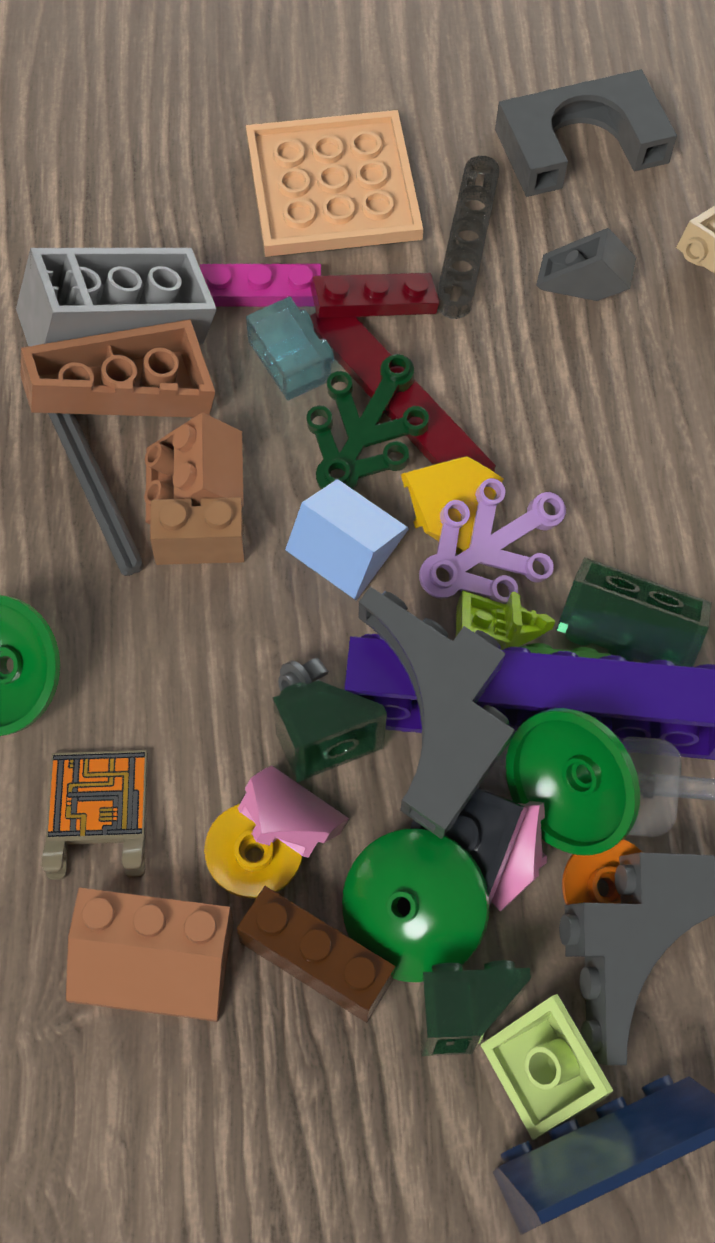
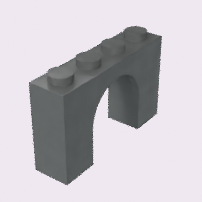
[495,69,677,197]

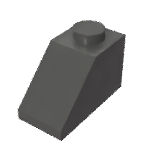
[536,228,636,301]

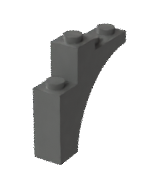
[358,587,514,839]
[559,852,715,1065]

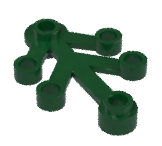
[306,354,429,490]

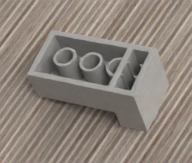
[16,248,217,346]

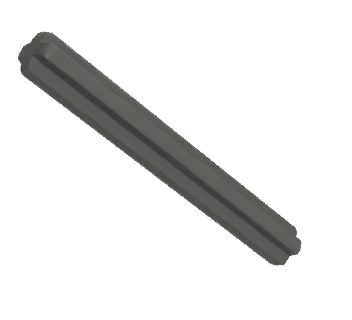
[48,413,144,576]

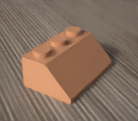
[66,888,234,1022]

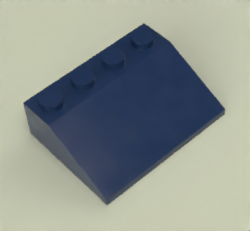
[493,1075,715,1235]

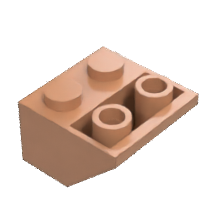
[144,412,244,524]

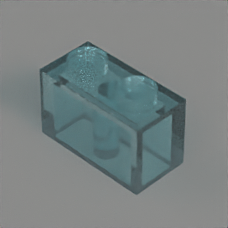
[246,296,334,401]

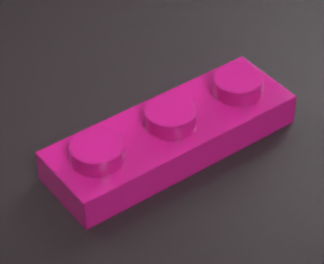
[200,264,321,307]

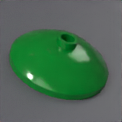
[0,595,60,736]
[506,708,640,856]
[342,829,489,982]

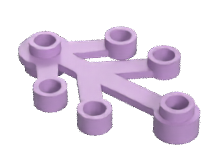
[419,478,566,604]

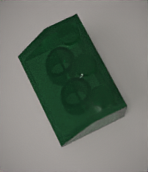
[556,557,712,667]

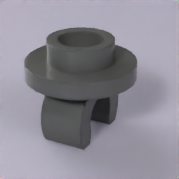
[278,658,329,706]

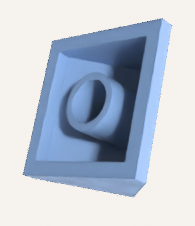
[285,479,409,601]

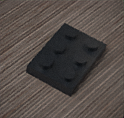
[397,787,528,916]

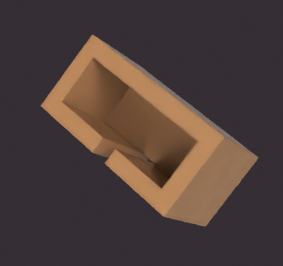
[150,497,245,565]

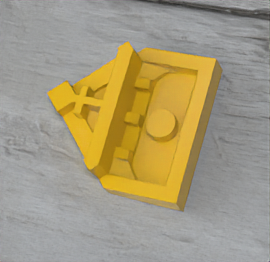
[401,456,504,555]

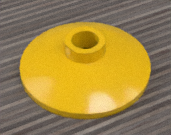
[204,804,302,898]

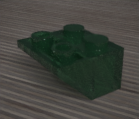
[417,960,531,1056]

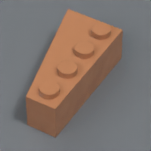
[20,319,215,418]

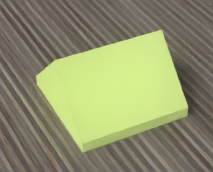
[481,994,614,1140]

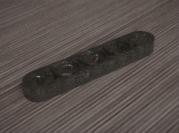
[437,156,500,319]

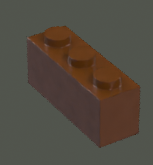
[237,886,396,1023]

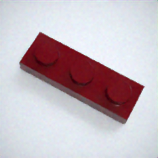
[310,273,439,318]

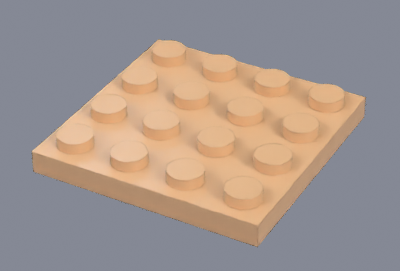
[246,110,423,257]

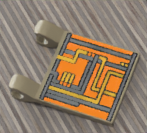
[42,750,148,880]

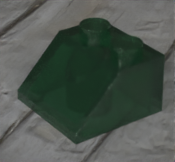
[273,680,387,782]

